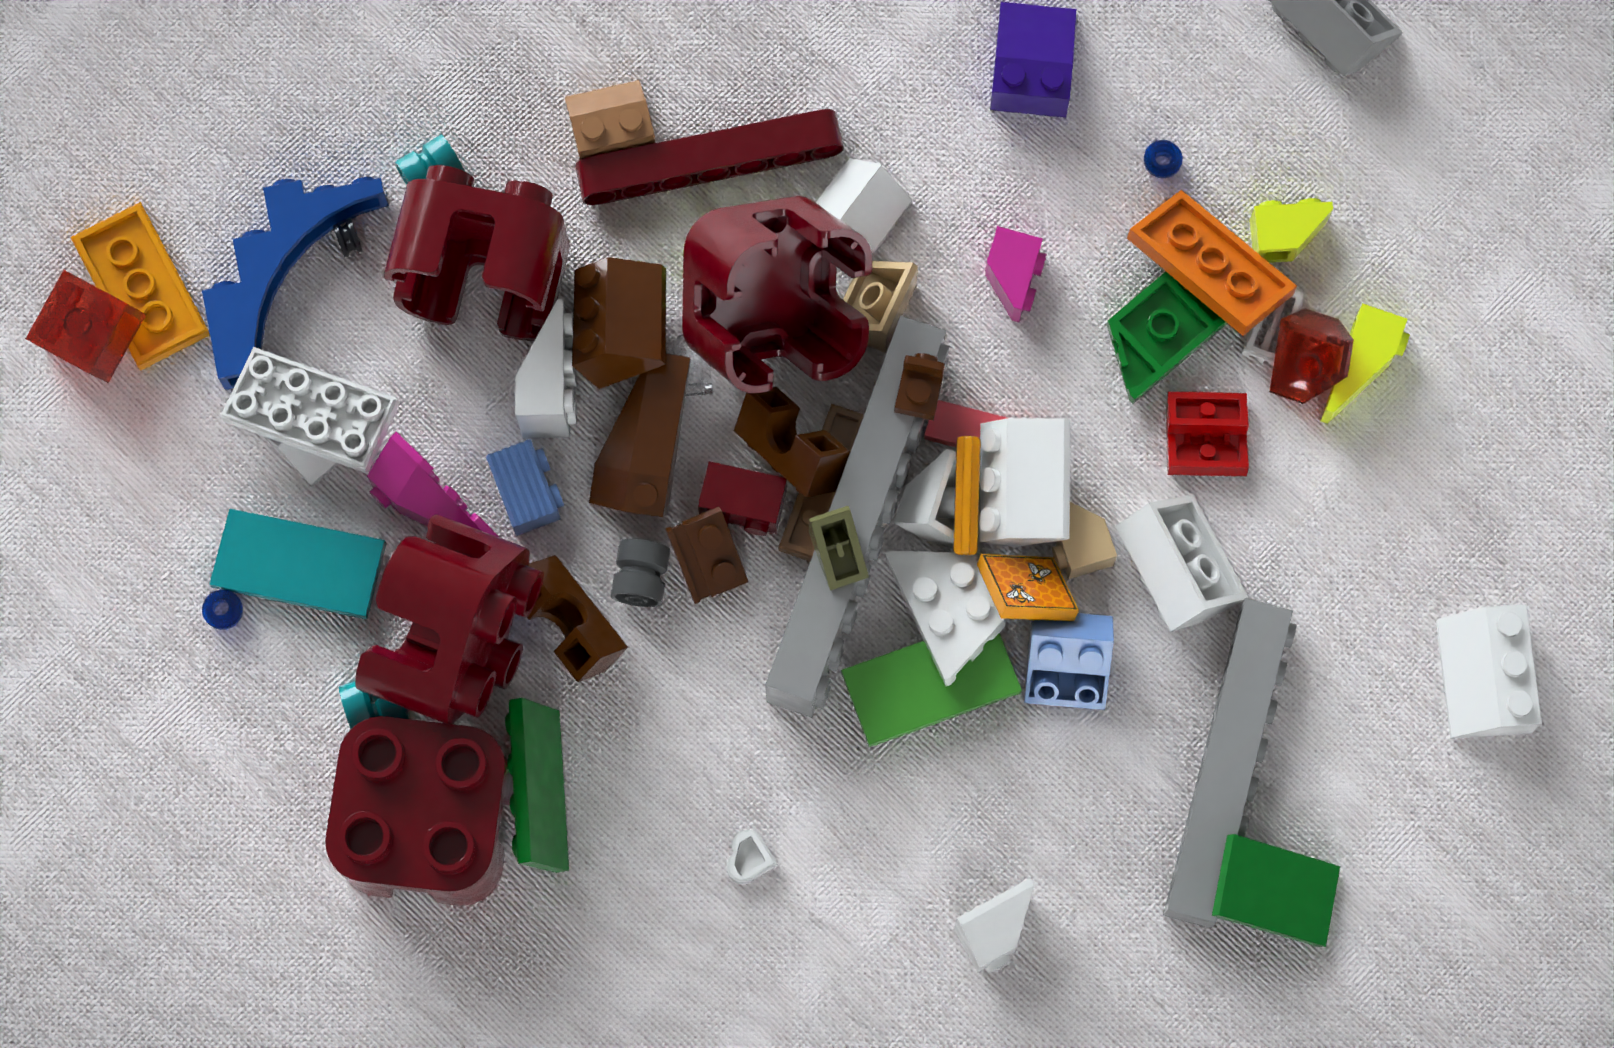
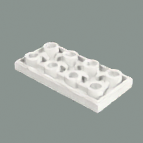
[220,347,400,474]

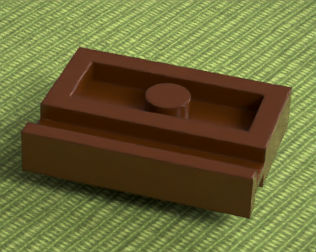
[665,507,749,604]

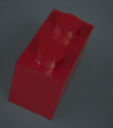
[698,461,787,536]

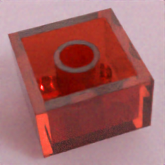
[25,270,147,383]

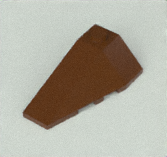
[589,354,691,518]

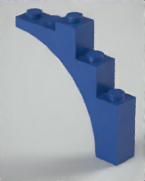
[202,177,389,390]

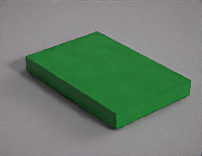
[1212,834,1340,947]

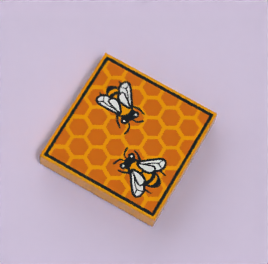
[977,554,1079,621]

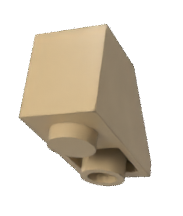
[1052,502,1117,580]

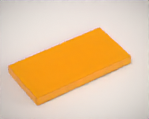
[70,202,210,371]

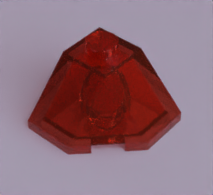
[1269,308,1354,404]

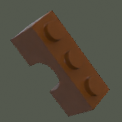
[733,386,850,497]
[527,555,628,683]

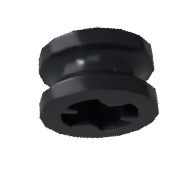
[333,219,363,257]

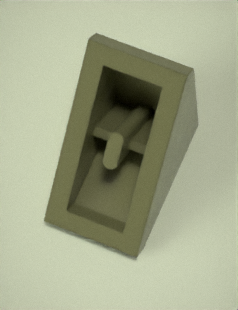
[809,506,869,591]

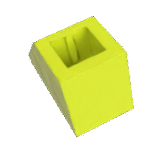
[1249,198,1333,263]

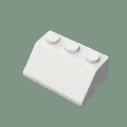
[979,418,1070,547]
[1115,494,1249,632]
[1436,604,1542,739]

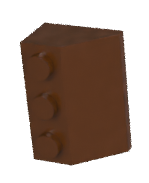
[572,257,666,389]

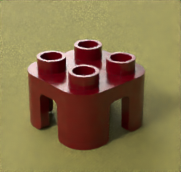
[384,165,570,341]
[682,196,872,393]
[355,514,544,725]
[325,716,513,906]

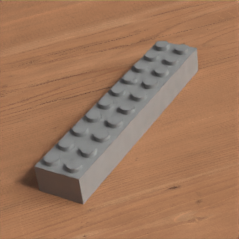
[765,315,950,718]

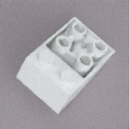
[515,299,577,439]

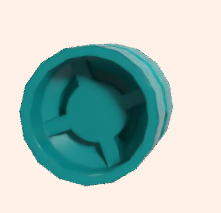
[394,134,465,186]
[338,681,409,729]

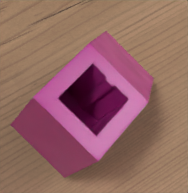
[985,226,1047,322]

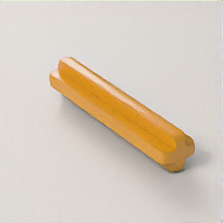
[953,436,981,555]

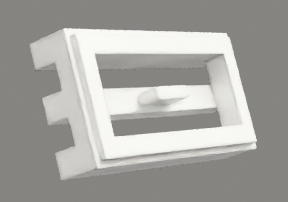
[1241,291,1306,368]

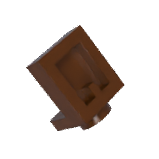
[894,353,945,421]

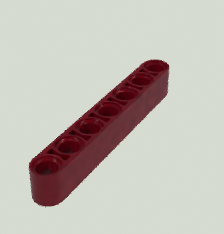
[575,109,844,205]

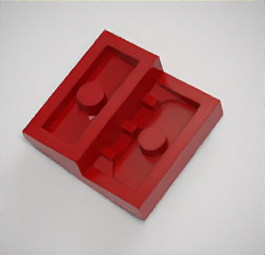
[1166,391,1249,477]

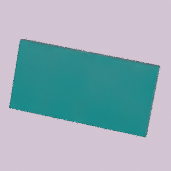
[209,509,387,619]

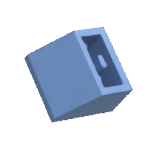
[1024,613,1114,710]

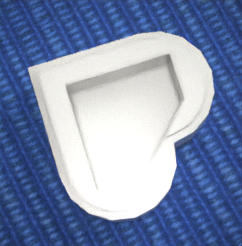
[727,830,778,884]

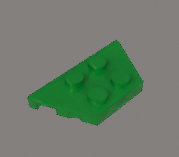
[1107,271,1228,404]

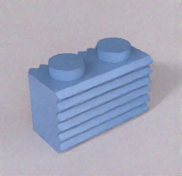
[486,439,564,536]

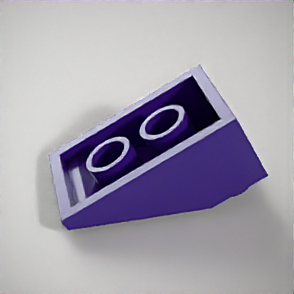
[990,2,1076,118]

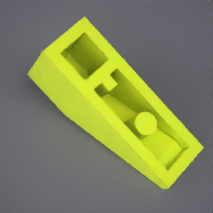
[1320,303,1410,424]

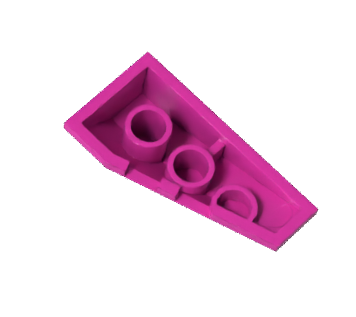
[367,432,500,538]

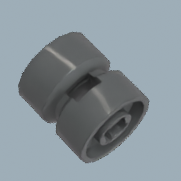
[610,539,670,607]

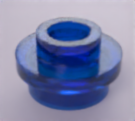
[1143,140,1183,178]
[202,590,243,630]

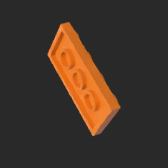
[1127,190,1297,336]

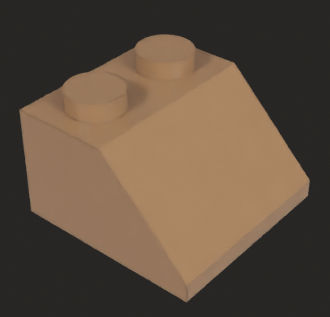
[565,80,656,160]

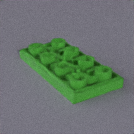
[841,633,1022,748]

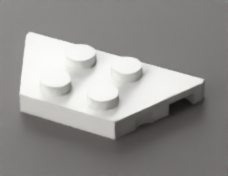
[885,550,1006,686]

